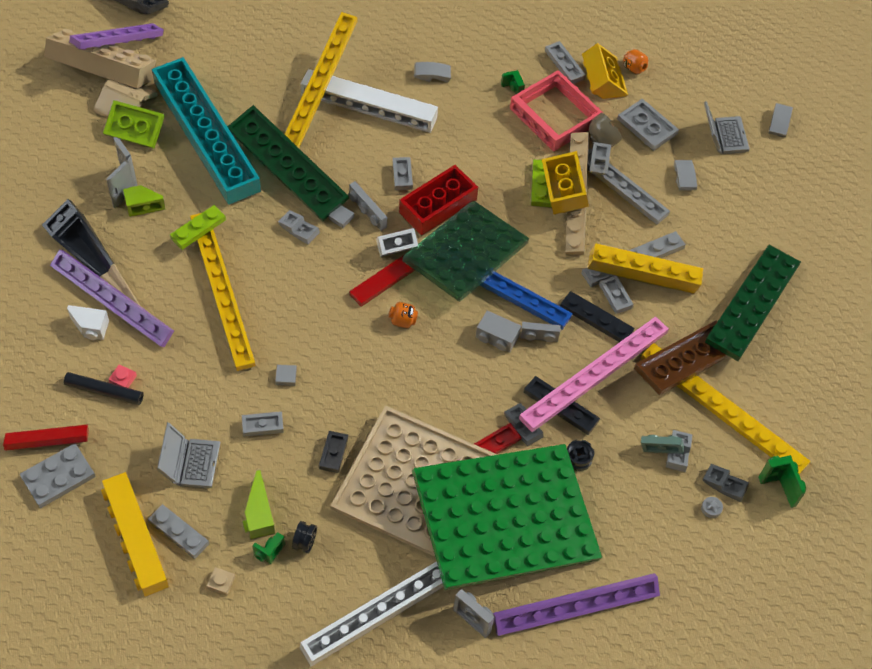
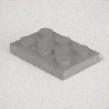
[617,99,679,151]
[20,443,96,508]

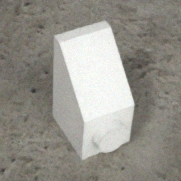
[67,305,109,340]

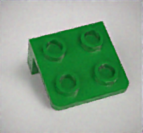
[758,455,806,508]

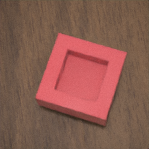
[108,364,137,388]

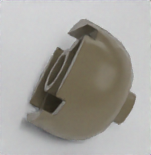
[589,112,622,147]

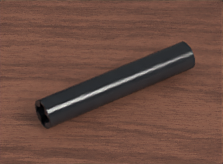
[64,372,144,405]

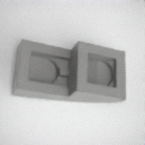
[414,62,451,83]
[768,103,793,137]
[589,142,611,175]
[674,160,697,190]
[278,210,320,244]
[666,430,692,472]

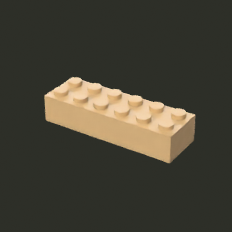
[44,29,156,88]

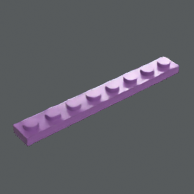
[50,250,174,347]
[493,573,660,636]

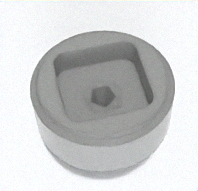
[701,497,723,518]

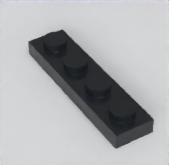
[560,291,635,343]
[524,376,600,435]

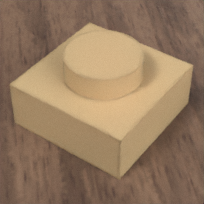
[207,567,235,596]

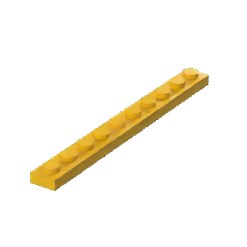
[285,12,358,148]
[190,213,256,371]
[641,343,810,475]

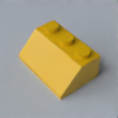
[582,43,628,99]

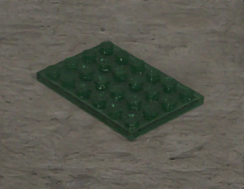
[402,200,529,302]

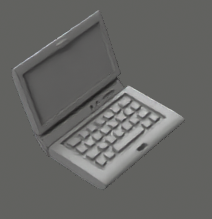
[704,101,750,154]
[106,137,137,208]
[157,422,220,488]

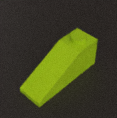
[242,470,275,539]

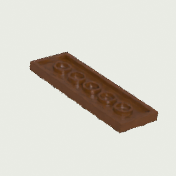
[634,320,729,396]

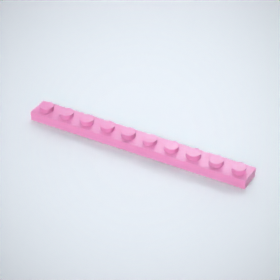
[519,317,669,432]

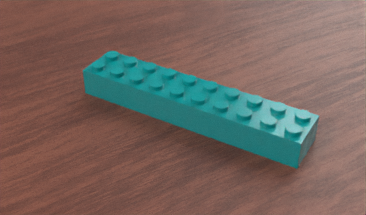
[152,57,261,205]

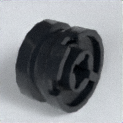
[567,439,595,471]
[292,521,317,553]

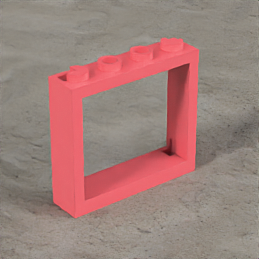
[510,70,603,152]

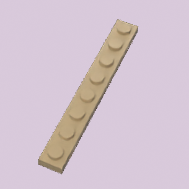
[565,132,589,255]

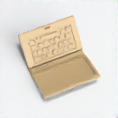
[94,79,158,118]

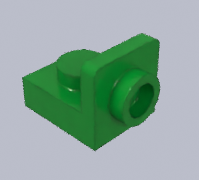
[501,70,525,94]
[252,532,286,564]

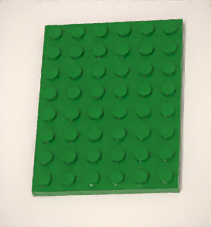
[412,444,602,590]

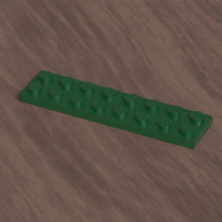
[227,105,349,222]
[705,244,801,362]

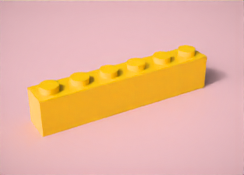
[587,243,704,294]
[101,472,169,597]

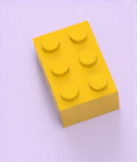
[542,151,589,215]

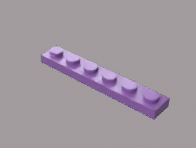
[69,23,163,50]

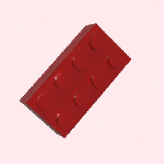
[399,165,478,236]

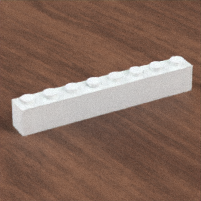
[301,69,438,133]
[300,561,444,667]

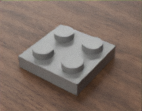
[453,589,494,638]

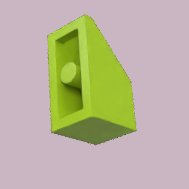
[123,185,166,217]

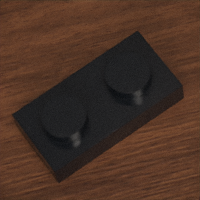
[319,431,349,473]

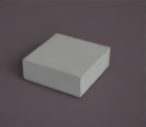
[329,205,354,228]
[275,365,297,386]

